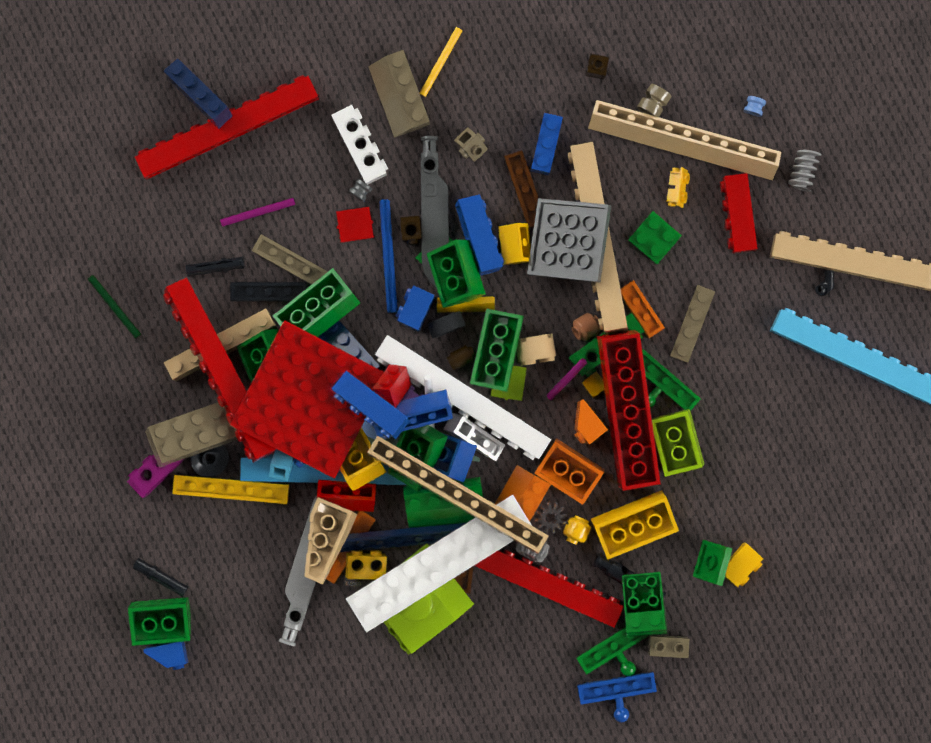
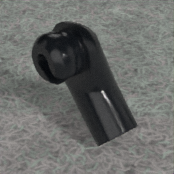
[815,271,834,296]

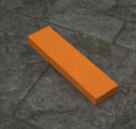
[326,511,376,584]

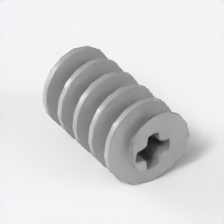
[788,149,822,192]

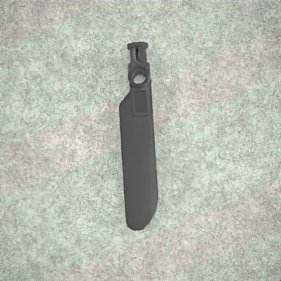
[421,136,449,288]

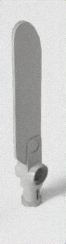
[279,496,317,646]

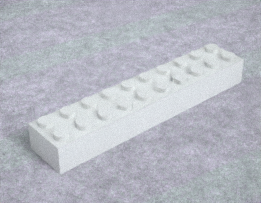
[375,335,551,460]
[346,495,532,633]

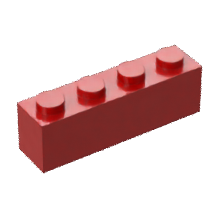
[720,173,758,254]

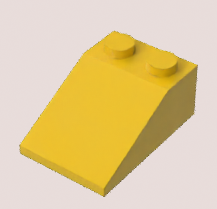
[340,427,386,491]

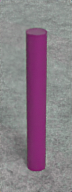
[546,358,587,400]

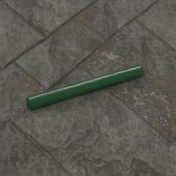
[88,275,141,339]

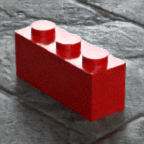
[316,480,376,512]

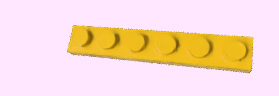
[172,475,290,504]

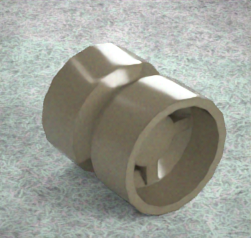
[637,84,672,117]

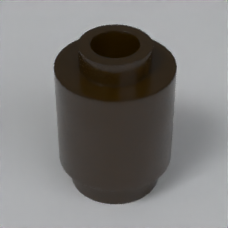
[446,345,476,370]

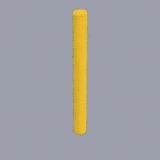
[419,27,462,97]

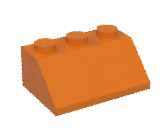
[574,399,608,444]
[534,438,605,505]
[495,465,551,521]

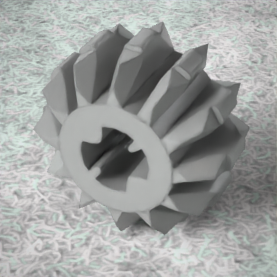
[515,542,549,562]

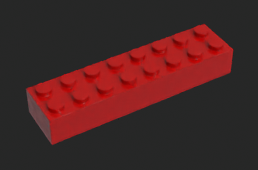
[597,330,661,491]

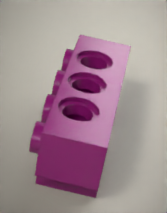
[127,454,186,498]

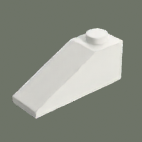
[443,413,505,461]

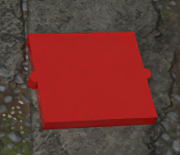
[336,207,374,243]

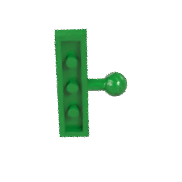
[642,349,701,411]
[576,626,649,676]

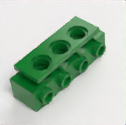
[568,313,645,377]

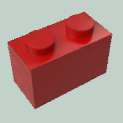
[372,365,412,408]

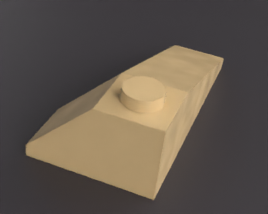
[304,497,357,584]

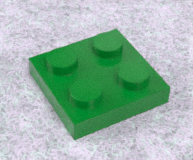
[628,211,682,265]
[693,540,733,586]

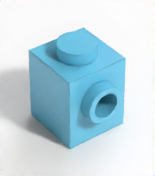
[269,449,294,481]

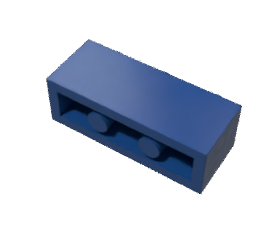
[531,113,563,176]

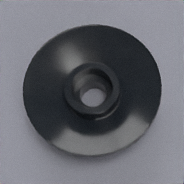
[190,445,229,477]

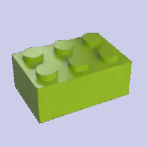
[652,409,705,477]

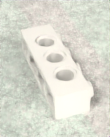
[331,105,388,185]

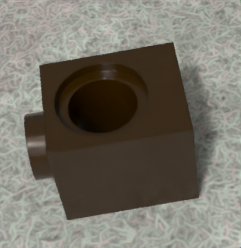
[586,53,609,79]
[400,216,422,245]

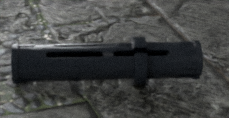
[186,256,245,277]
[132,558,189,597]

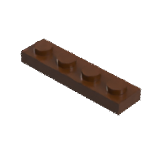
[504,150,538,229]

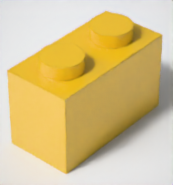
[499,223,531,265]
[725,542,763,587]

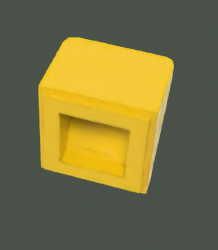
[582,371,604,398]

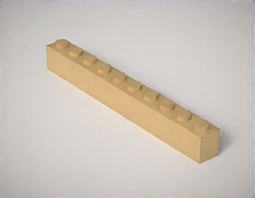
[588,100,781,180]
[568,142,628,335]
[769,231,931,291]
[367,436,549,554]

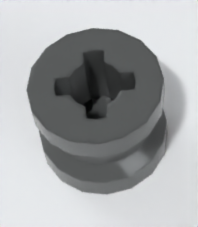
[349,178,373,202]

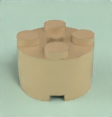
[516,333,556,366]

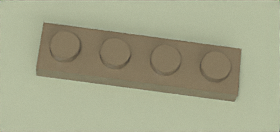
[252,234,328,285]
[670,285,715,363]

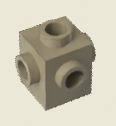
[454,127,488,162]

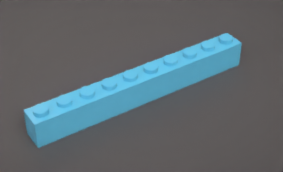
[770,308,931,406]

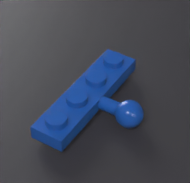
[577,671,657,722]

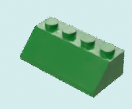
[470,308,524,392]

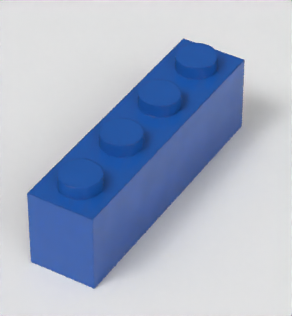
[455,194,504,276]
[332,371,410,440]
[374,390,453,437]

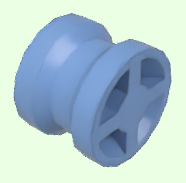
[744,96,766,117]

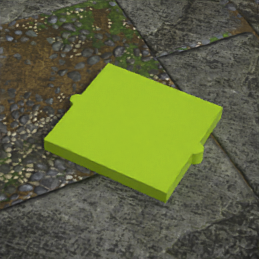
[491,366,527,401]

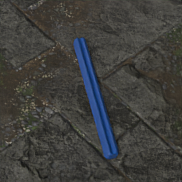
[379,199,398,313]

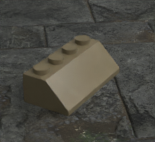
[368,50,430,138]

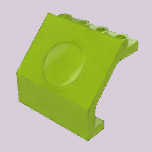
[383,544,474,655]

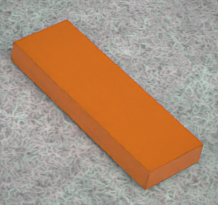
[621,280,665,339]

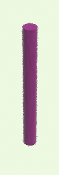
[220,198,295,227]

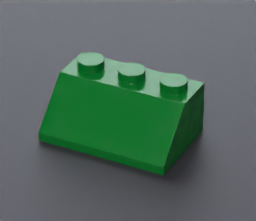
[426,240,486,308]
[128,597,191,646]

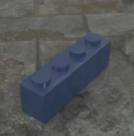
[164,58,233,129]

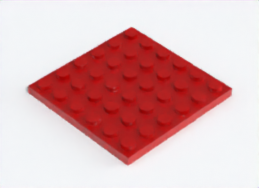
[230,320,384,479]

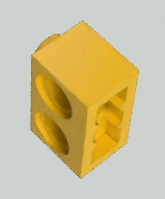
[346,550,387,579]

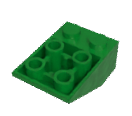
[622,572,667,637]

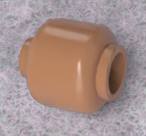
[572,313,600,341]

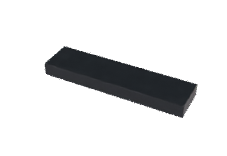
[230,282,307,302]

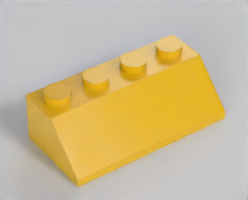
[591,490,679,560]

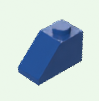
[143,642,188,670]

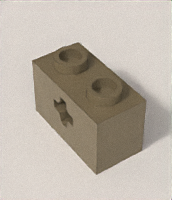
[648,635,690,658]

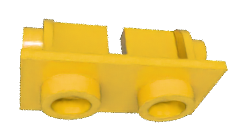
[666,167,690,208]

